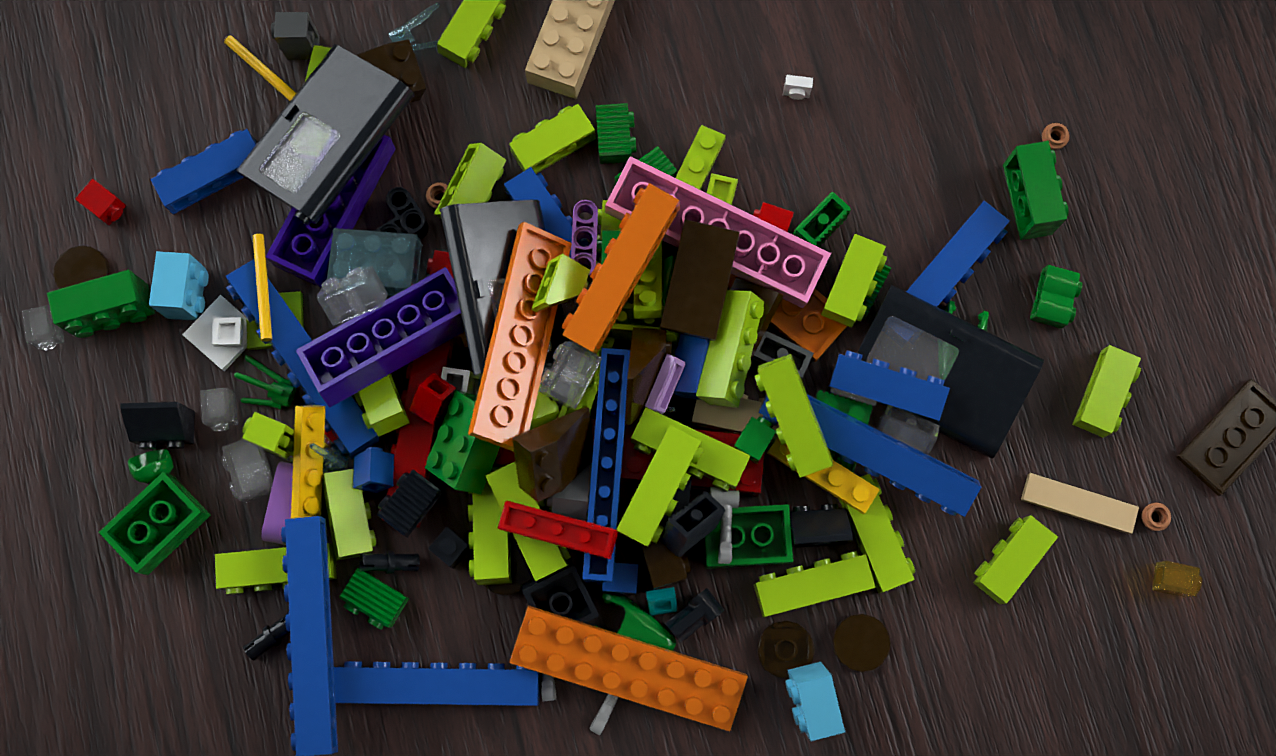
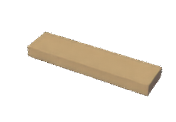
[1021,473,1139,534]

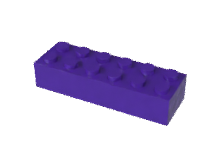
[265,130,396,288]
[296,267,465,408]

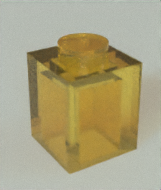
[1152,561,1202,598]

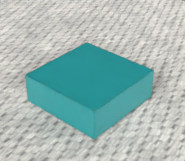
[646,587,677,615]

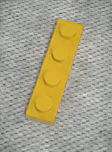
[291,405,326,519]
[767,437,880,514]

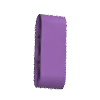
[571,200,598,283]
[261,461,293,545]

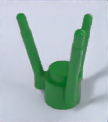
[234,355,296,410]

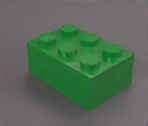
[1003,141,1069,240]
[47,269,155,338]
[425,390,500,495]
[99,472,211,575]
[704,504,793,569]

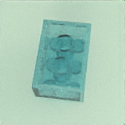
[327,228,422,295]

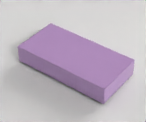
[645,354,685,414]

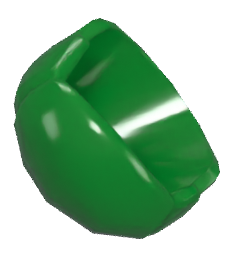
[127,449,173,484]

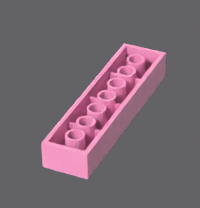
[605,156,831,308]

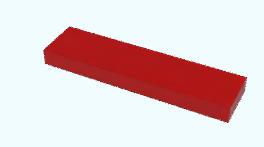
[497,500,619,560]

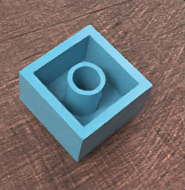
[149,251,209,321]
[785,662,845,741]

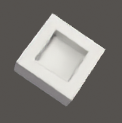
[783,75,813,100]
[212,317,244,347]

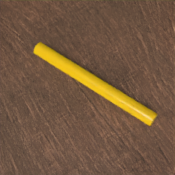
[224,35,296,101]
[253,234,272,342]

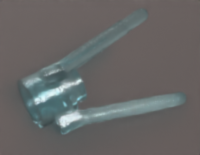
[388,2,440,51]
[287,434,348,474]

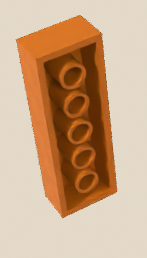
[561,183,680,355]

